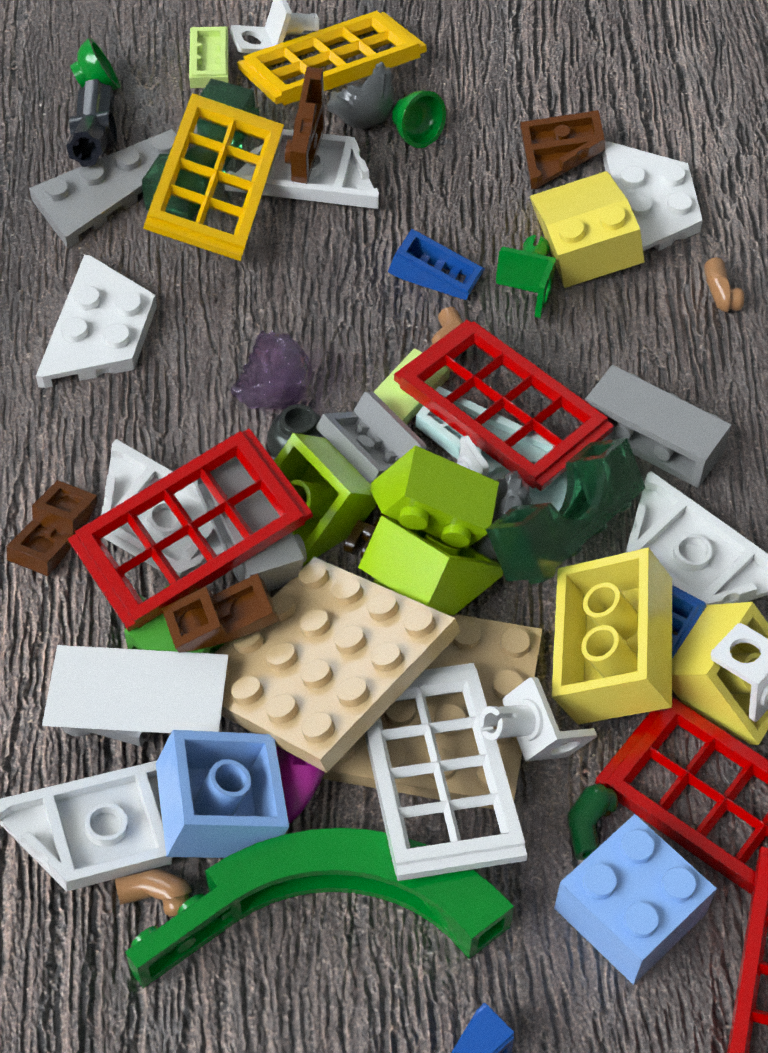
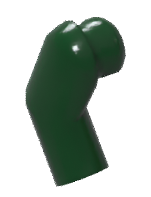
[567,784,619,860]

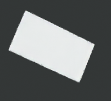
[42,645,228,733]

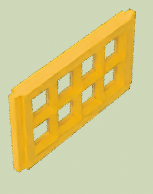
[237,10,427,106]
[143,93,284,261]

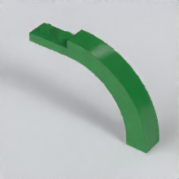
[125,828,514,989]

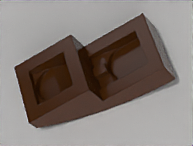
[6,480,97,576]
[161,573,280,653]

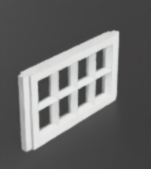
[364,663,527,881]

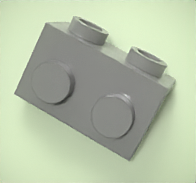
[316,391,426,484]

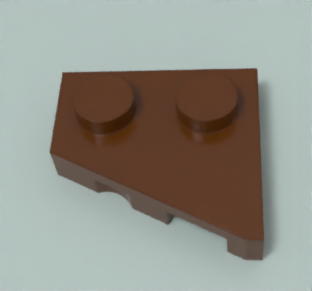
[285,67,325,184]
[520,110,605,189]

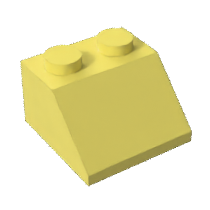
[672,602,768,745]

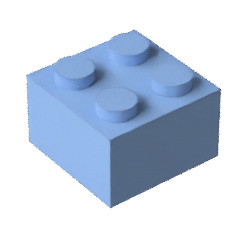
[156,730,289,858]
[554,814,717,985]

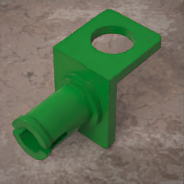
[496,235,556,319]

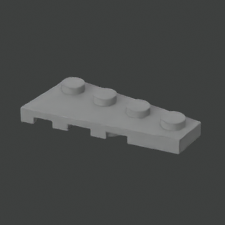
[29,129,192,249]

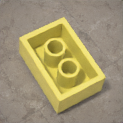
[552,547,672,725]

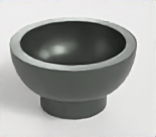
[267,404,324,458]

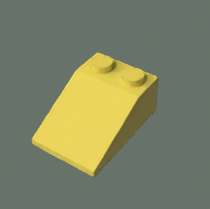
[530,171,645,288]

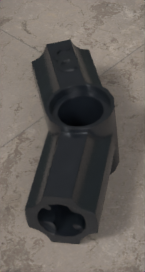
[66,79,118,167]

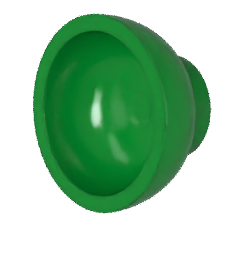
[70,38,120,91]
[392,90,446,148]

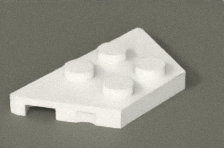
[224,129,379,209]
[602,142,703,251]
[36,255,157,388]
[101,439,224,578]
[626,471,768,605]
[0,761,173,892]

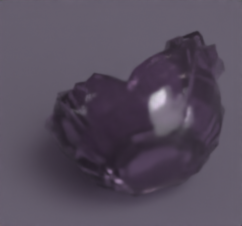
[231,331,313,410]

